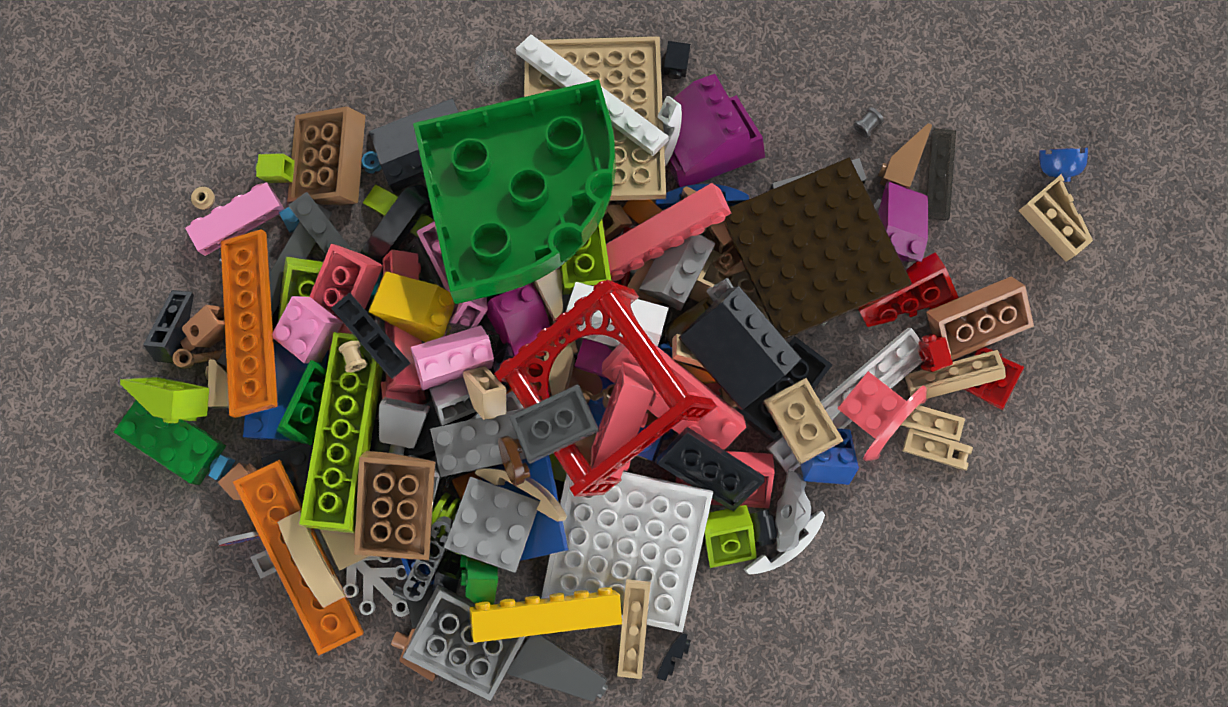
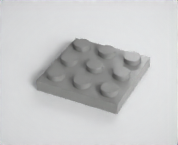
[444,477,540,573]

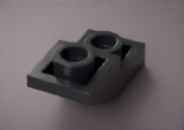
[656,632,691,681]

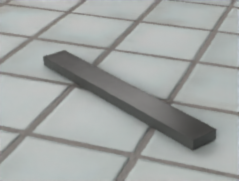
[217,203,332,367]

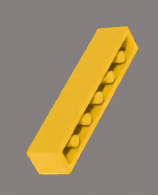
[469,587,622,643]

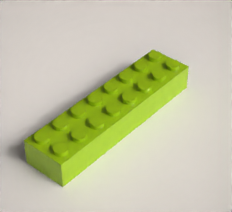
[299,332,383,533]

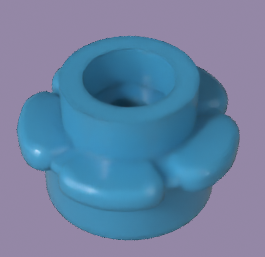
[361,151,382,173]

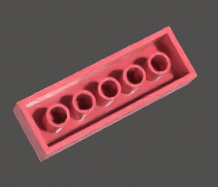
[602,343,746,450]

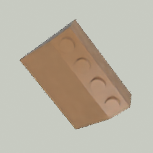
[287,107,365,205]
[354,451,435,560]

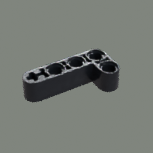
[360,185,432,265]

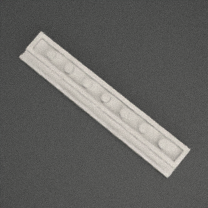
[766,328,923,473]

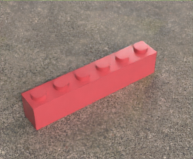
[606,183,731,281]
[383,250,422,394]

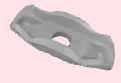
[775,470,811,552]

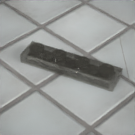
[926,128,956,221]

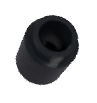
[750,510,777,546]

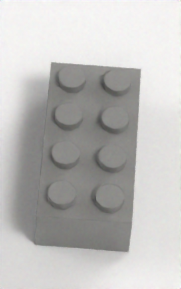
[430,408,526,477]

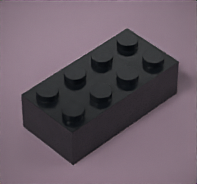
[737,336,833,442]

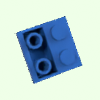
[801,428,859,485]

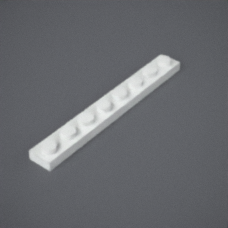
[516,35,668,156]

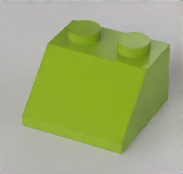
[703,505,757,568]

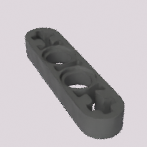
[403,516,453,601]

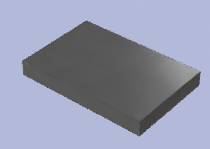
[509,384,599,464]

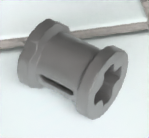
[853,107,884,138]

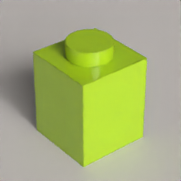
[256,154,295,183]

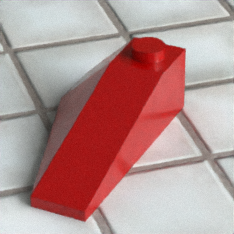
[858,252,959,327]

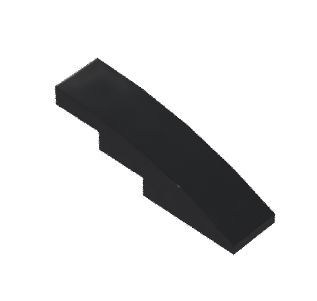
[331,293,411,379]

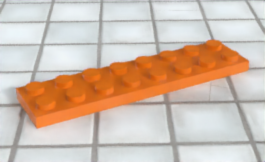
[221,229,278,418]
[233,460,364,656]

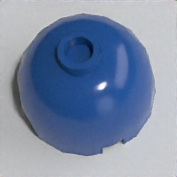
[1039,148,1088,182]

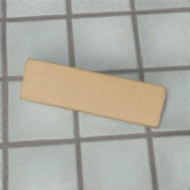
[905,350,1006,399]

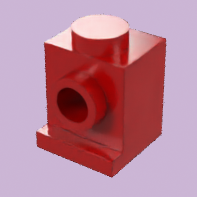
[918,334,953,372]

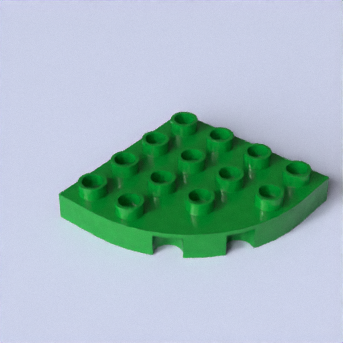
[413,79,616,304]

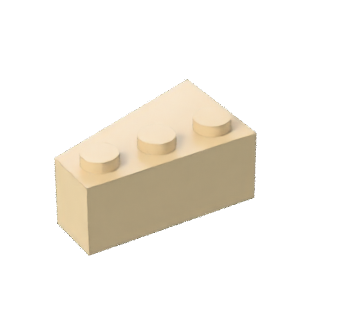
[1019,174,1093,262]

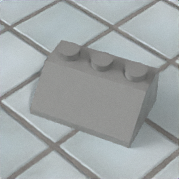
[639,235,715,311]

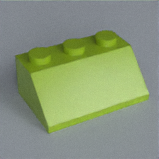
[560,220,611,295]

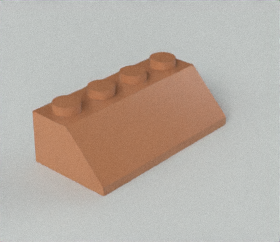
[926,277,1034,360]

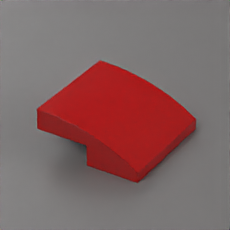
[964,347,1024,410]

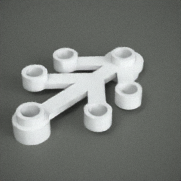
[343,556,409,617]

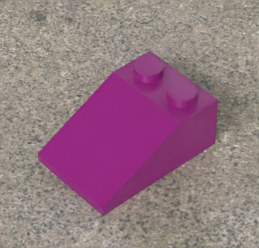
[878,182,928,262]

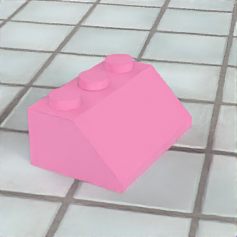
[411,325,494,391]

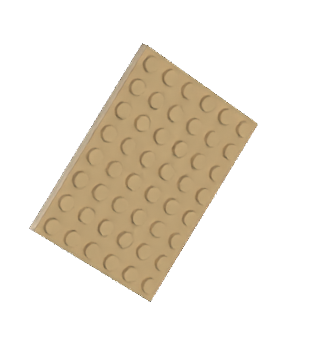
[524,37,666,201]

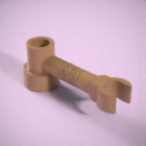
[173,349,224,369]

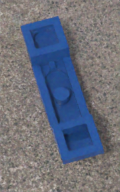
[656,184,749,209]

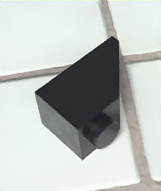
[432,550,465,594]

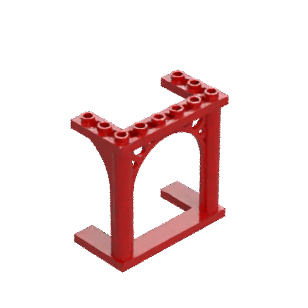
[494,280,717,497]

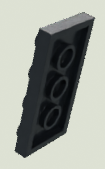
[657,427,765,512]

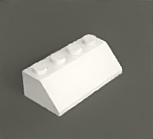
[566,282,668,347]

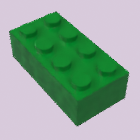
[114,400,227,485]

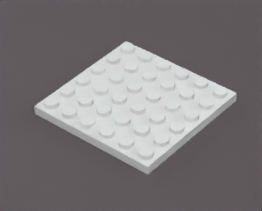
[541,472,713,633]

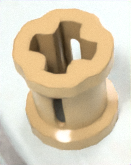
[339,341,367,372]

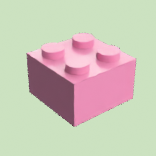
[272,296,343,363]

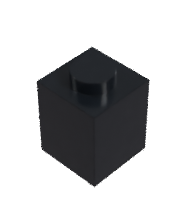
[664,41,691,79]

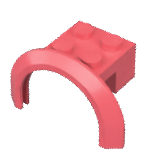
[837,371,927,461]

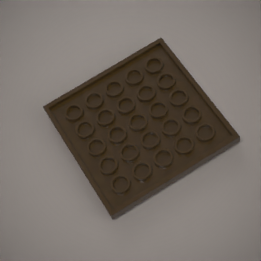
[723,157,912,339]

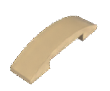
[475,469,567,522]
[278,510,346,608]

